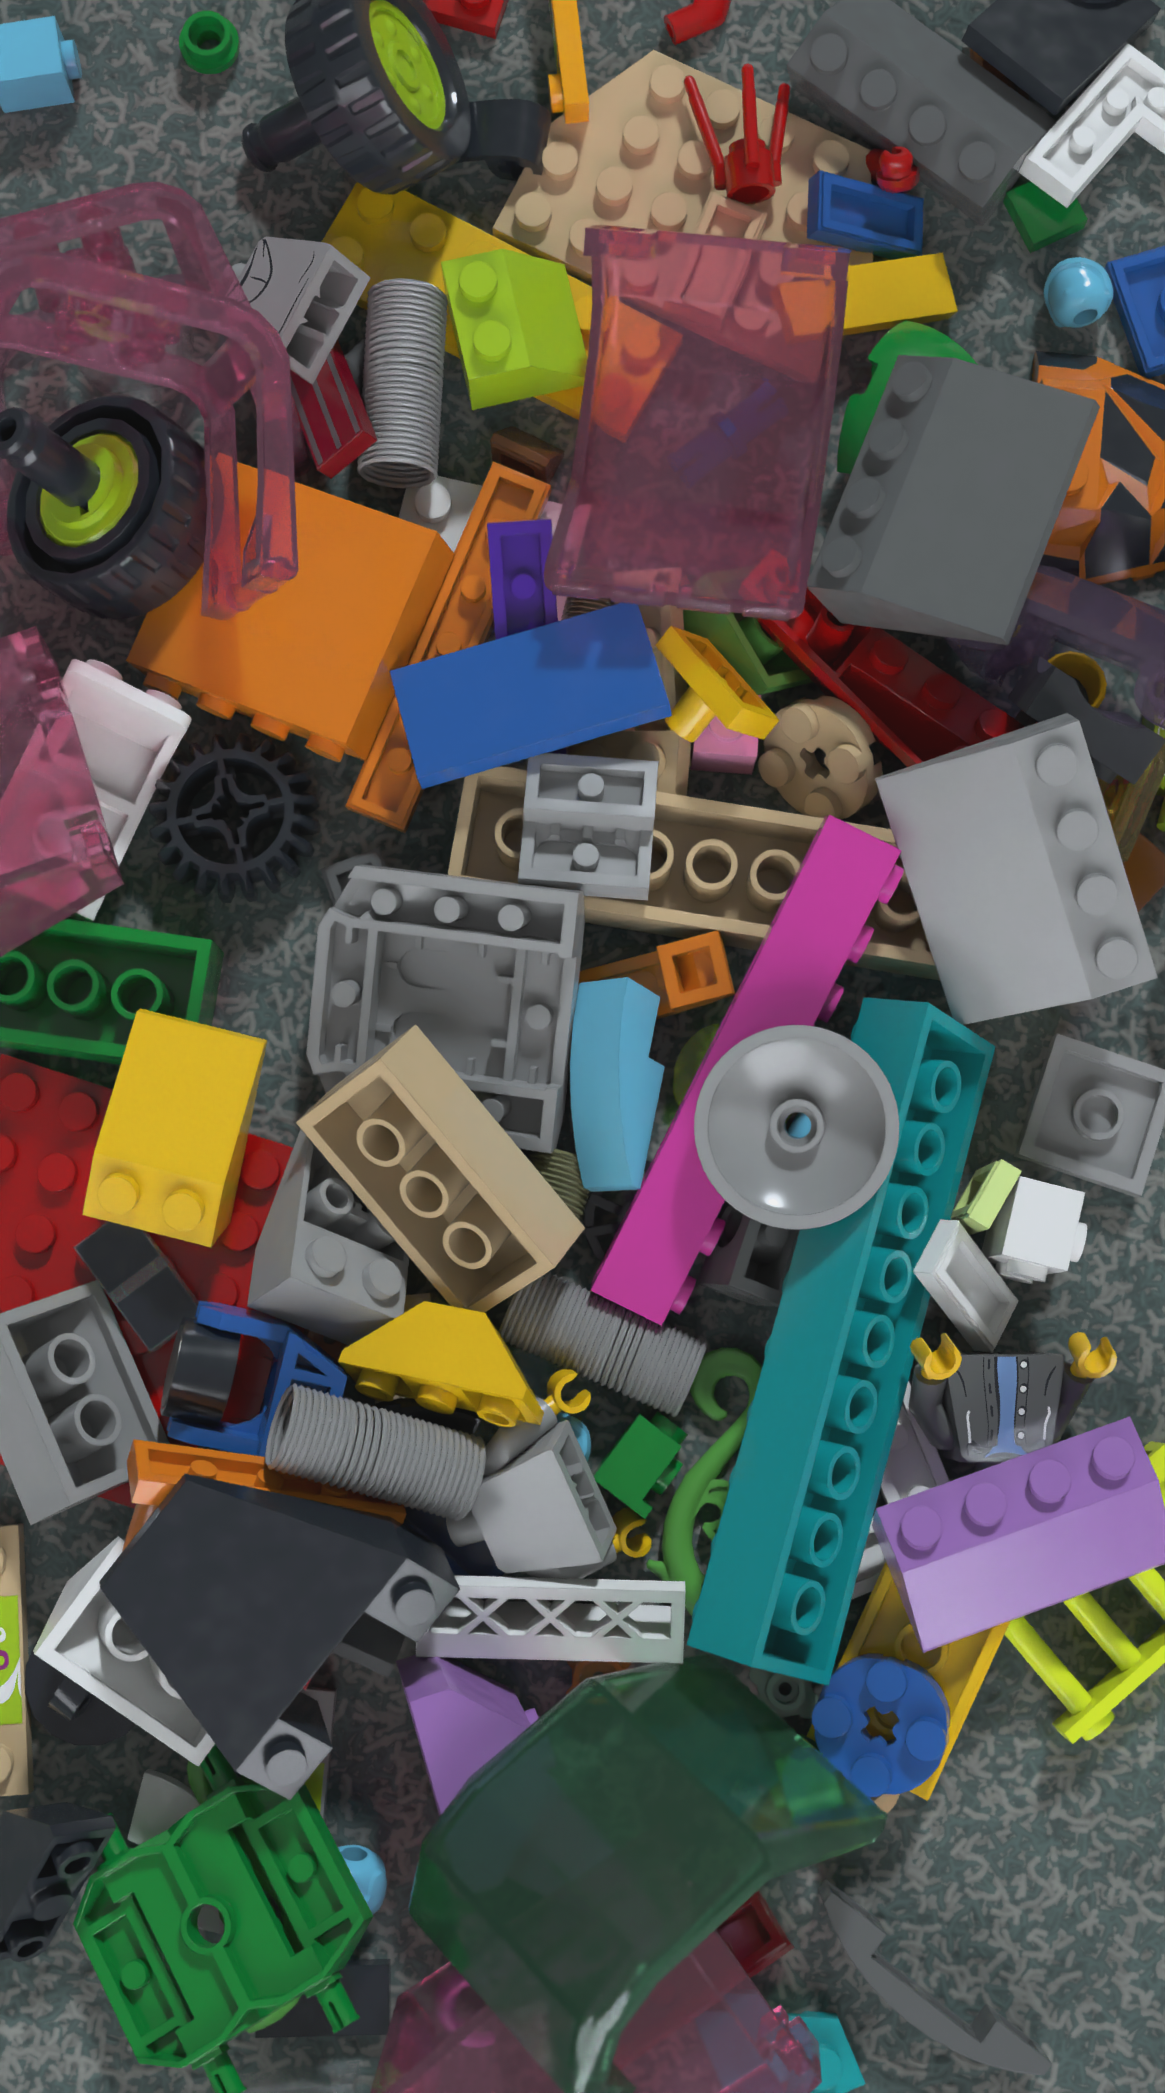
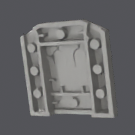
[306,864,585,1153]

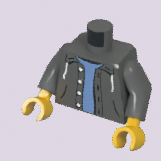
[908,1332,1117,1472]

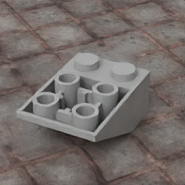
[247,1106,409,1345]

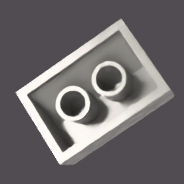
[0,1279,170,1525]

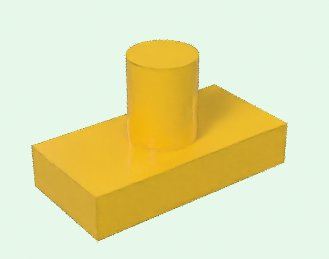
[655,626,780,742]

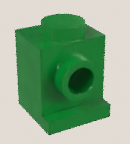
[593,1411,688,1519]

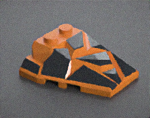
[1030,351,1165,594]

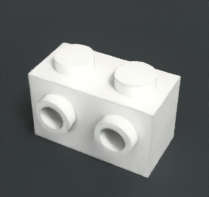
[982,1176,1087,1284]

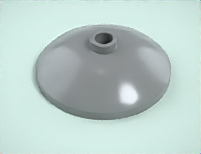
[694,1025,899,1229]

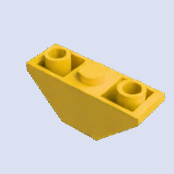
[338,1301,544,1427]

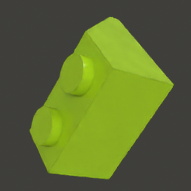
[441,249,592,410]

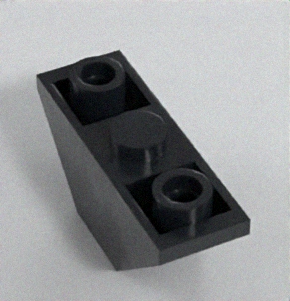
[0,1802,116,1962]

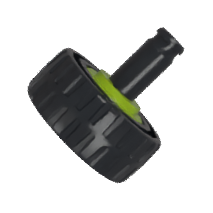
[241,0,471,195]
[0,395,222,619]

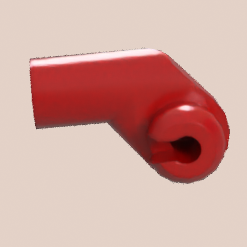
[664,0,732,46]
[866,146,920,193]

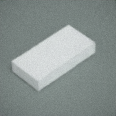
[913,1219,1018,1353]

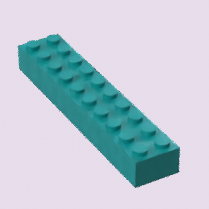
[686,997,996,1686]

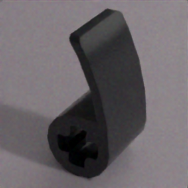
[455,99,552,181]

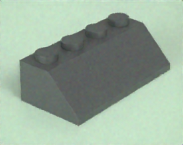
[787,0,1057,226]

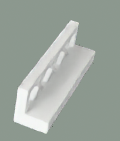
[416,1575,686,1664]

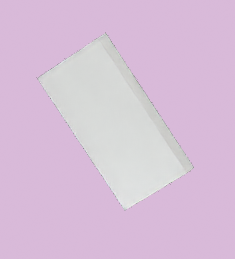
[33,1536,215,1767]

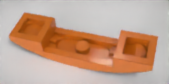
[578,930,735,1019]

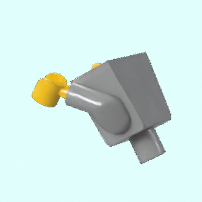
[446,1369,652,1579]

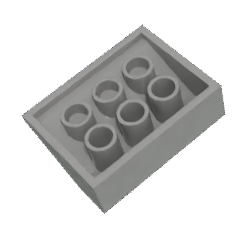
[875,713,1158,1025]

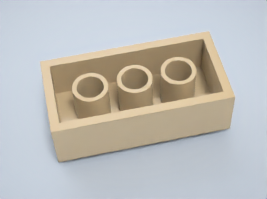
[296,1024,585,1313]

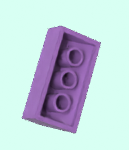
[872,1416,1165,1653]

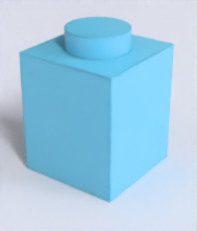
[0,16,82,113]

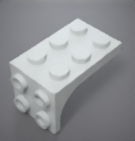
[0,659,192,922]

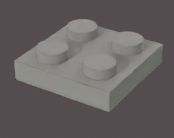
[1014,1033,1165,1197]

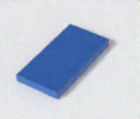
[390,598,672,789]

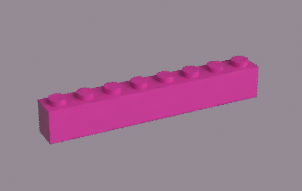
[591,815,904,1326]

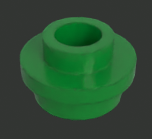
[179,10,240,74]

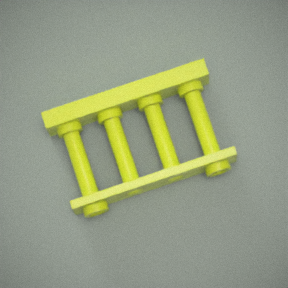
[1004,1441,1165,1744]

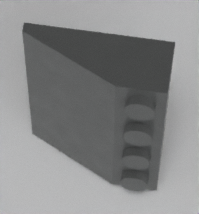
[806,355,1100,645]

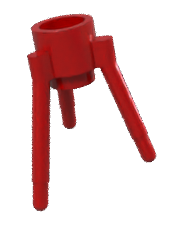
[683,63,790,204]

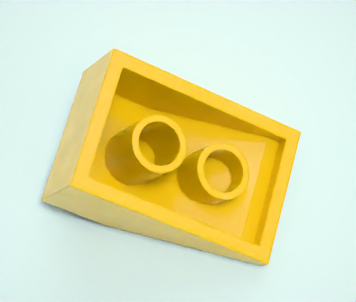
[82,1008,267,1247]

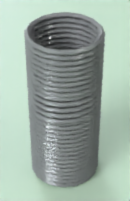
[357,278,448,488]
[498,1272,707,1417]
[265,1383,486,1521]

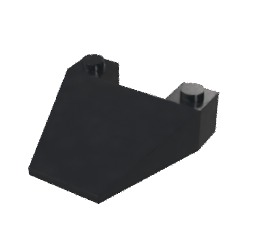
[99,1474,460,1800]

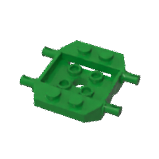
[73,1744,373,2093]

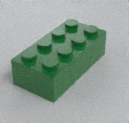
[0,910,224,1065]

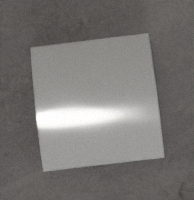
[518,753,659,901]

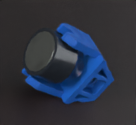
[160,1301,347,1457]

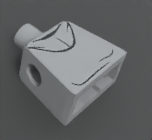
[222,236,371,384]

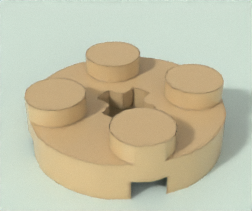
[758,695,882,820]

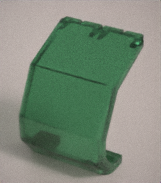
[408,1653,888,2093]

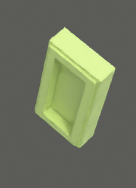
[950,1159,1022,1235]

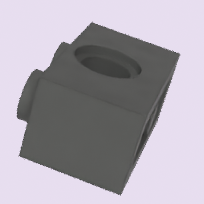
[697,1201,800,1307]

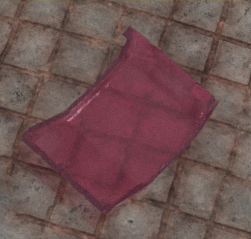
[544,225,852,621]

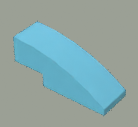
[570,977,665,1192]

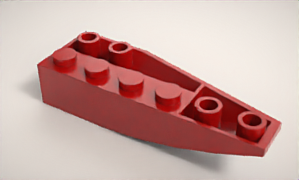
[737,555,1024,767]

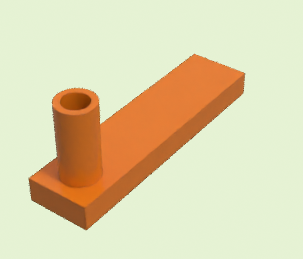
[122,1439,406,1552]

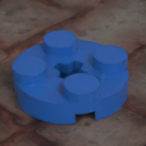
[812,1653,950,1797]

